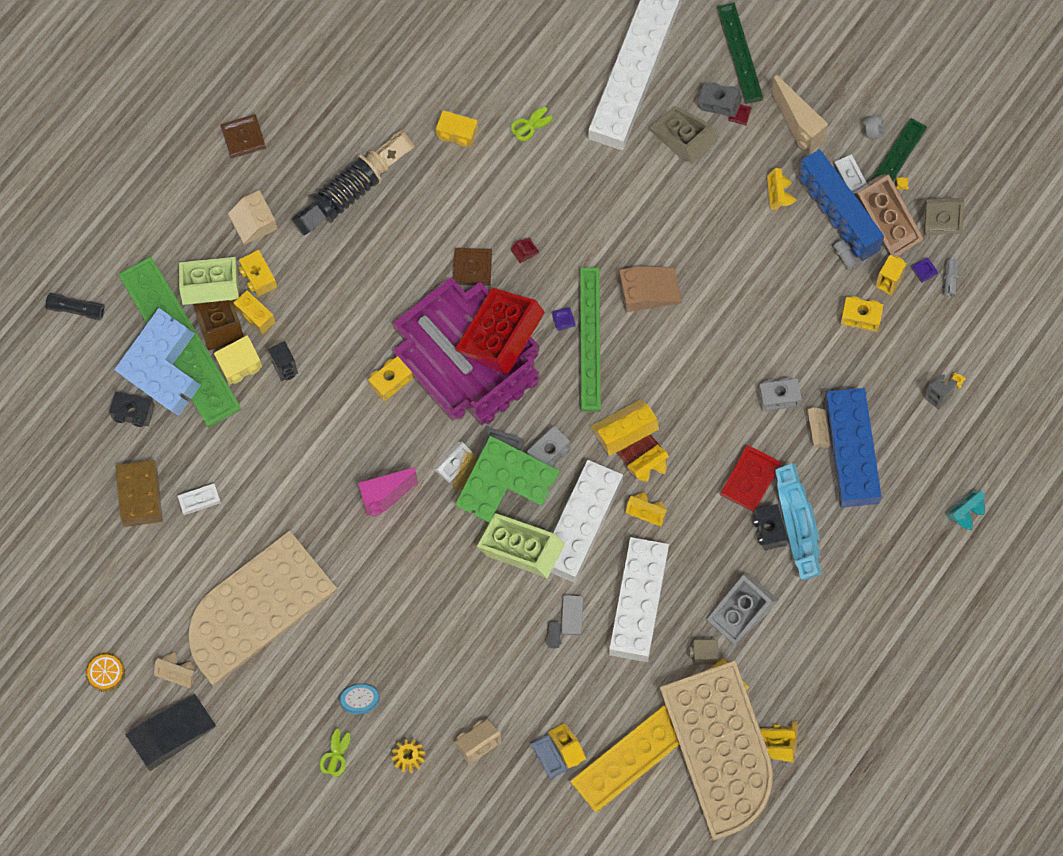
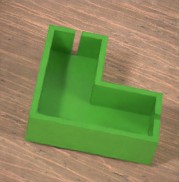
[455,436,560,523]

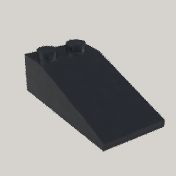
[125,694,217,771]

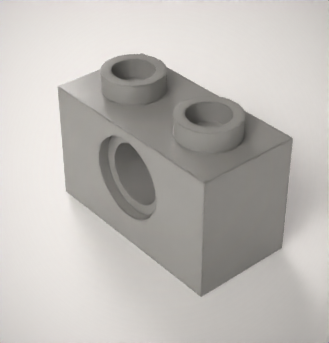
[759,377,802,412]
[527,426,570,467]

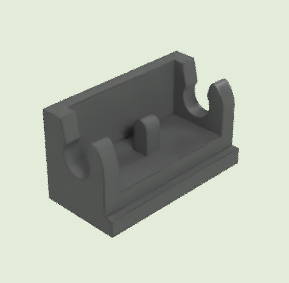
[924,374,957,410]

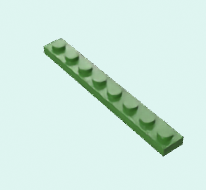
[581,268,601,412]

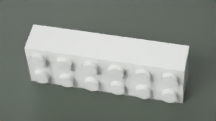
[550,460,623,583]
[609,537,669,662]

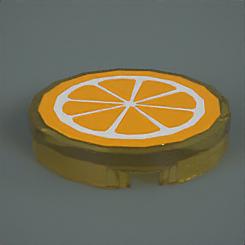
[85,653,125,692]

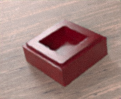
[729,104,752,126]

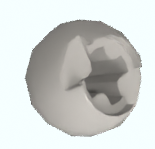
[864,116,885,139]

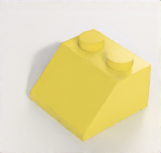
[214,335,262,385]

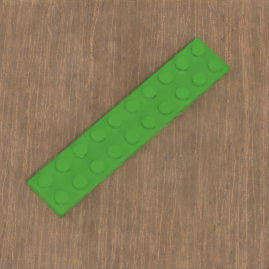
[118,257,242,428]

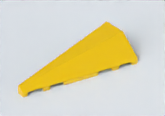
[759,721,798,762]

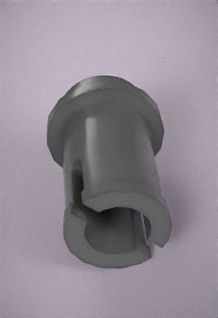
[546,622,562,649]

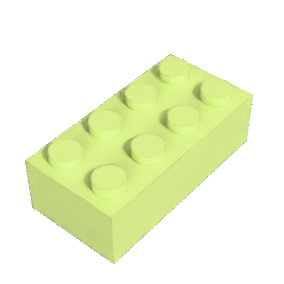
[477,513,565,578]

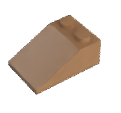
[619,267,682,313]

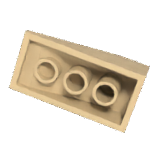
[771,75,828,154]

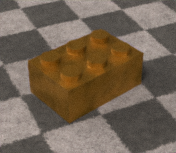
[116,460,163,527]

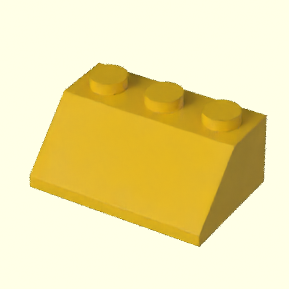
[590,400,659,456]

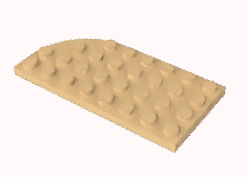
[189,531,338,687]
[660,661,773,840]

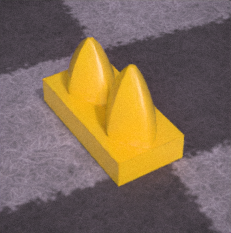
[767,168,797,210]
[627,445,669,482]
[625,491,667,527]

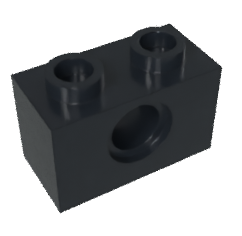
[268,341,298,381]
[109,392,155,427]
[752,504,788,551]

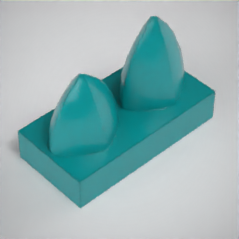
[946,490,986,530]

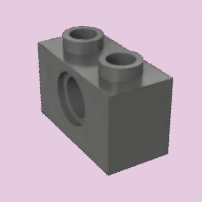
[698,82,742,117]

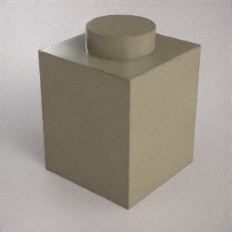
[690,640,719,664]

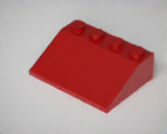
[455,288,545,374]

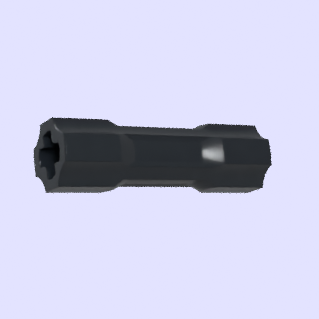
[45,293,105,321]

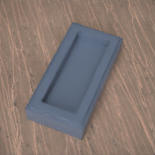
[531,735,567,779]

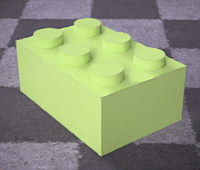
[179,257,239,305]

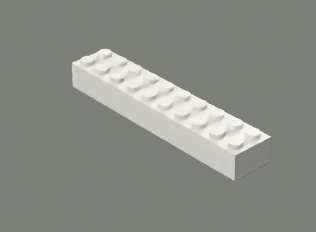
[589,0,682,151]

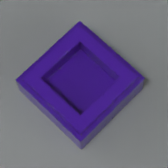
[911,257,938,283]
[552,307,575,331]

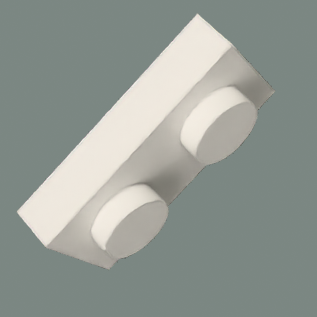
[835,154,867,192]
[178,484,221,515]

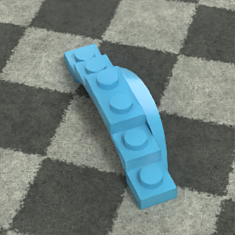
[776,464,822,581]

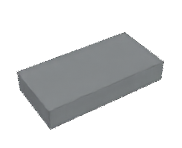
[562,595,583,636]

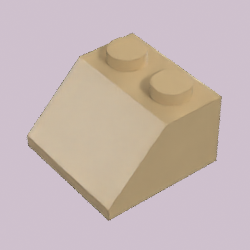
[228,190,277,245]
[455,719,502,765]

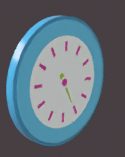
[340,684,380,714]

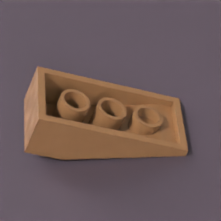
[852,174,924,257]

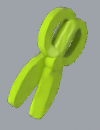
[511,107,553,142]
[319,729,351,777]

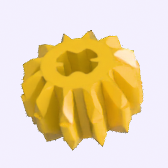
[392,739,426,773]

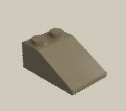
[649,106,718,164]

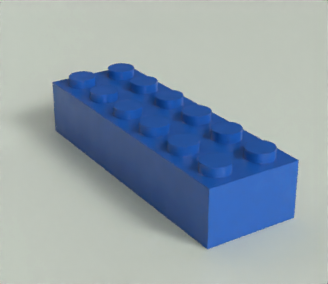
[798,149,884,262]
[825,388,882,508]

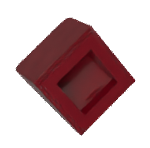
[511,237,539,263]

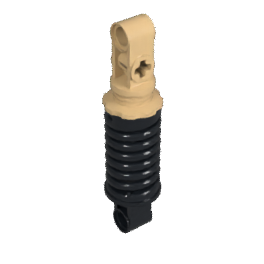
[292,130,414,235]

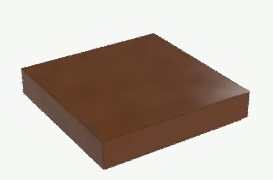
[220,114,266,159]
[453,248,492,286]

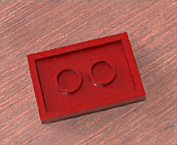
[720,445,782,513]

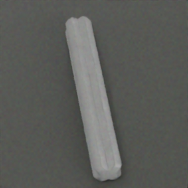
[418,315,473,374]

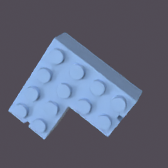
[114,308,201,416]

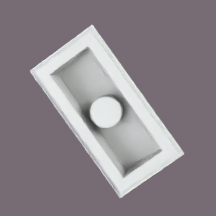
[433,442,475,483]

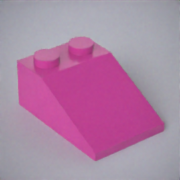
[358,467,418,517]

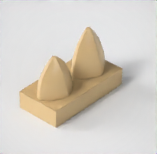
[154,652,195,689]

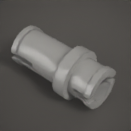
[834,240,858,270]

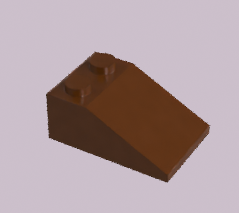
[193,300,244,351]

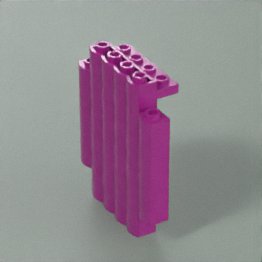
[393,277,540,426]

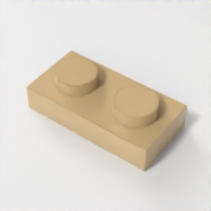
[808,407,832,448]

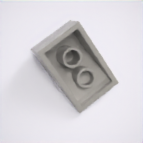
[707,574,779,646]

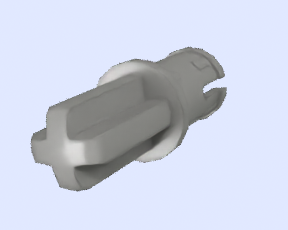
[944,259,959,297]

